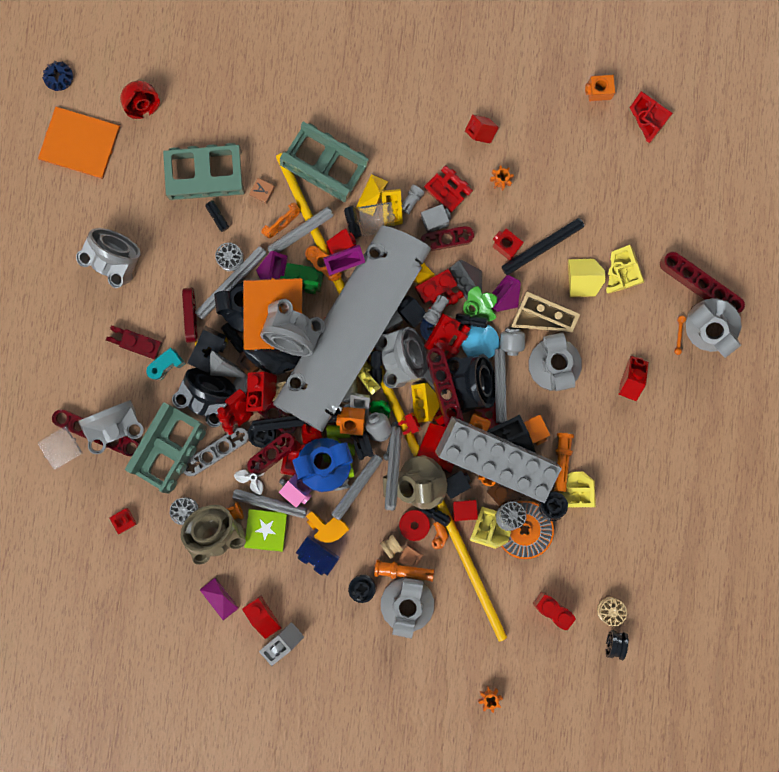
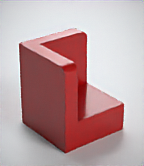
[465,114,499,144]
[453,499,478,521]

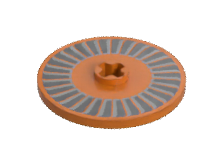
[501,501,554,559]

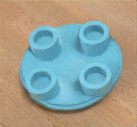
[461,325,499,359]

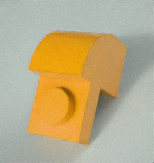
[306,511,350,543]

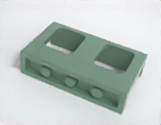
[280,121,369,202]
[163,143,245,200]
[125,402,208,494]

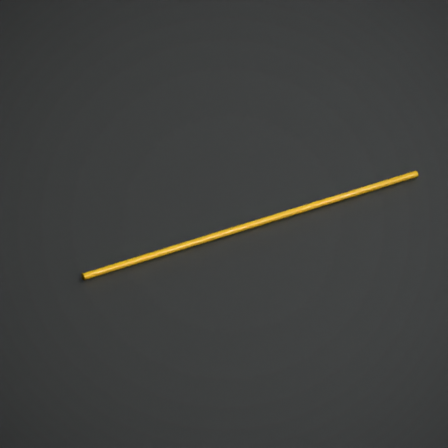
[276,153,507,642]

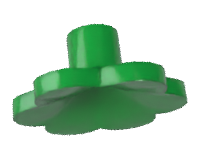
[370,400,392,419]

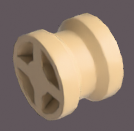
[380,534,403,559]

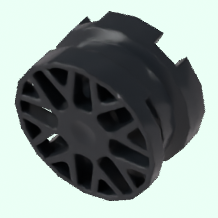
[248,426,276,448]
[351,431,374,461]
[539,492,568,521]
[348,575,376,603]
[605,630,629,661]

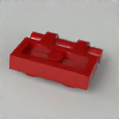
[424,165,473,213]
[415,269,464,309]
[424,313,471,359]
[217,389,254,435]

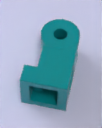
[146,348,186,380]

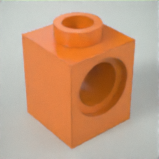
[585,75,615,101]
[336,407,365,436]
[524,415,550,446]

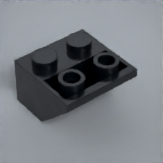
[487,415,536,453]

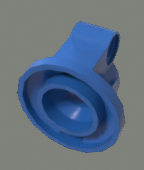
[292,438,353,492]

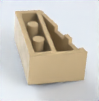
[510,291,580,332]

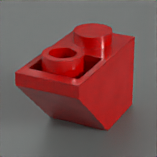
[326,228,356,255]
[618,356,649,402]
[246,372,277,412]

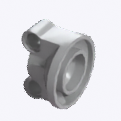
[76,228,141,288]
[685,298,742,358]
[260,299,325,357]
[375,327,428,388]
[528,332,582,391]
[78,400,144,454]
[381,577,434,639]

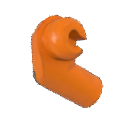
[432,522,448,549]

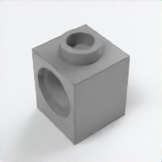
[421,204,451,233]

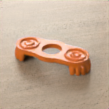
[261,202,300,238]
[305,246,342,282]

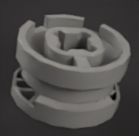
[215,243,244,271]
[169,497,199,525]
[496,501,526,531]

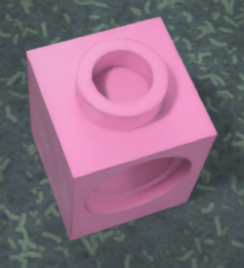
[279,474,312,508]

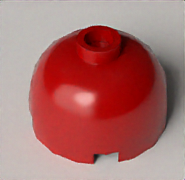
[120,80,160,119]

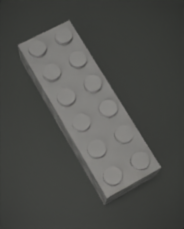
[435,416,562,503]

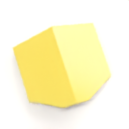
[568,259,605,297]
[558,472,596,507]
[470,507,511,549]

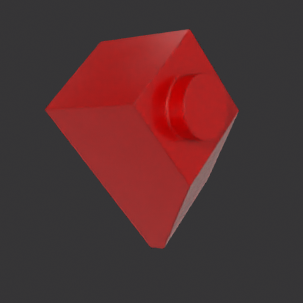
[242,595,282,639]

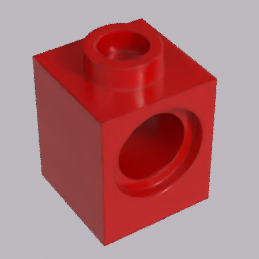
[492,228,524,261]

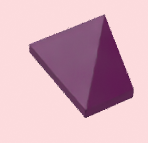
[323,245,365,276]
[256,251,288,280]
[491,275,521,312]
[200,577,239,620]

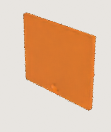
[38,107,120,179]
[243,278,302,350]

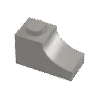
[259,622,304,666]

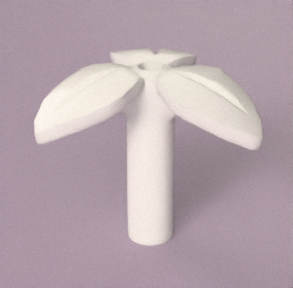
[234,462,265,495]

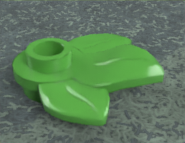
[463,286,497,322]

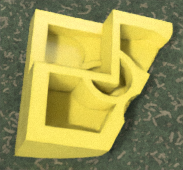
[606,245,645,294]
[358,360,381,395]

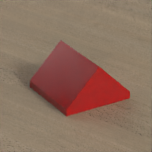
[416,423,454,473]

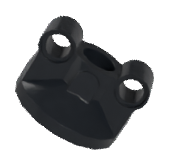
[214,282,243,333]
[447,354,495,412]
[172,368,236,427]

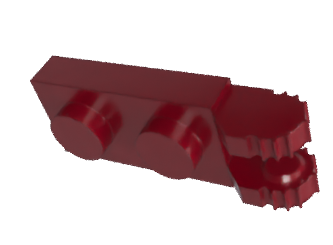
[106,325,162,360]

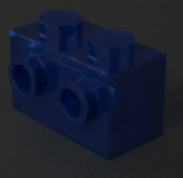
[296,535,340,576]

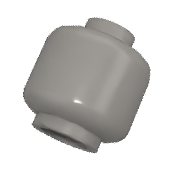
[500,327,525,356]
[364,413,392,442]

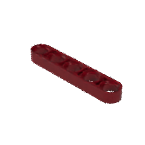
[426,348,464,428]
[52,410,140,457]

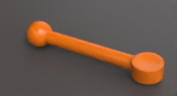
[674,316,686,355]

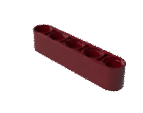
[660,252,745,313]

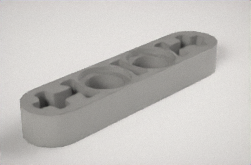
[184,428,249,476]

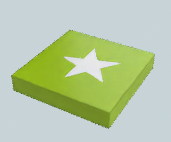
[244,509,287,552]

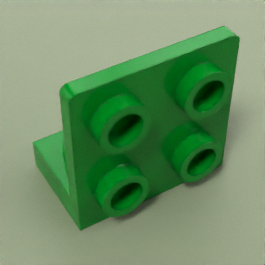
[280,263,324,294]

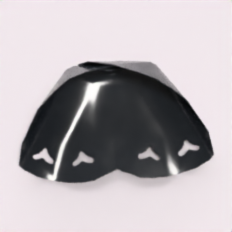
[243,348,301,375]

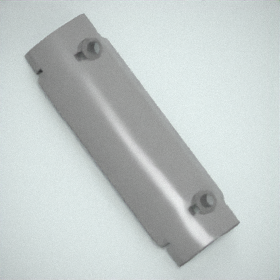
[273,225,431,432]

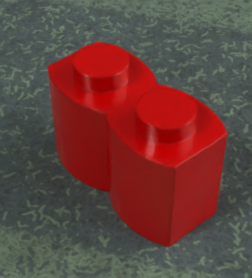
[533,592,576,630]

